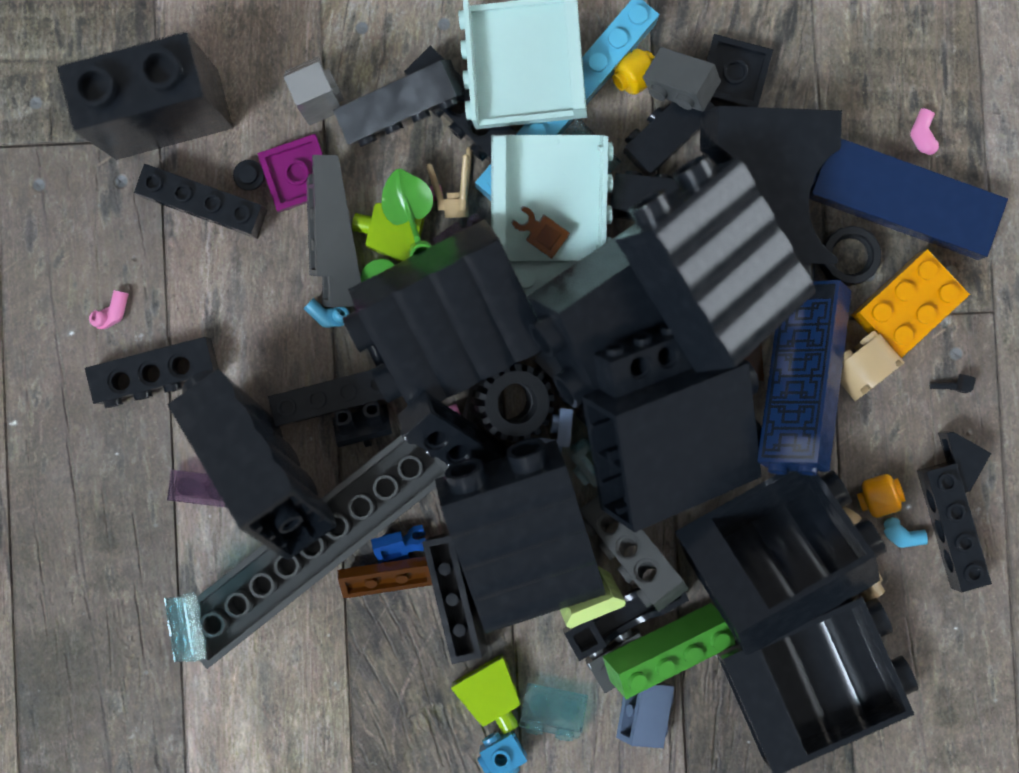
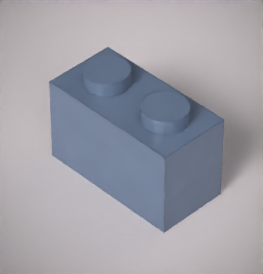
[616,681,674,748]

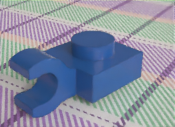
[371,525,426,563]

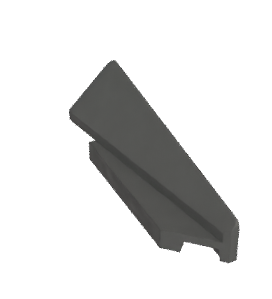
[306,155,361,307]

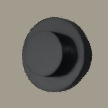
[233,160,264,191]

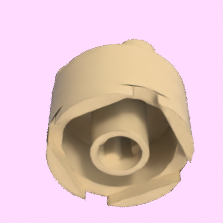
[840,331,905,401]

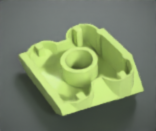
[560,566,626,629]

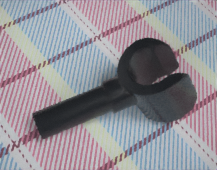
[929,374,976,393]

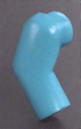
[303,298,350,328]
[884,517,928,548]

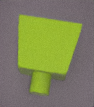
[351,203,425,262]
[451,653,521,735]

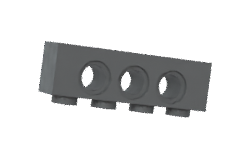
[580,495,689,612]

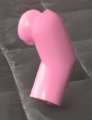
[910,108,939,155]
[89,290,129,329]

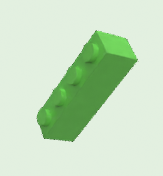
[602,603,735,699]

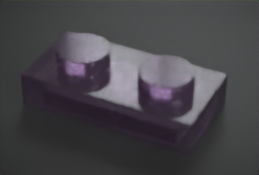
[167,469,227,508]

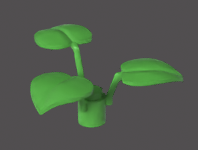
[360,168,433,282]

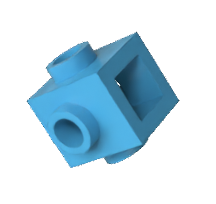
[477,730,528,773]

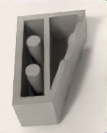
[283,56,344,126]

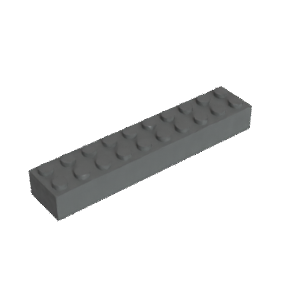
[168,435,448,669]

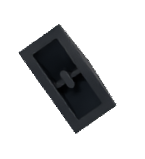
[938,431,991,493]

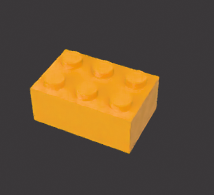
[851,249,970,358]

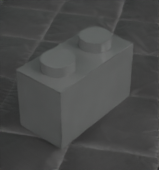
[643,47,721,112]

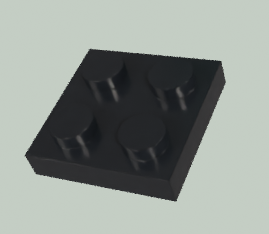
[706,34,773,107]

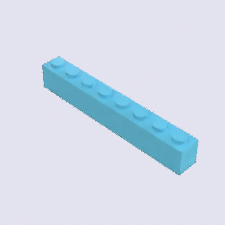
[475,0,660,201]

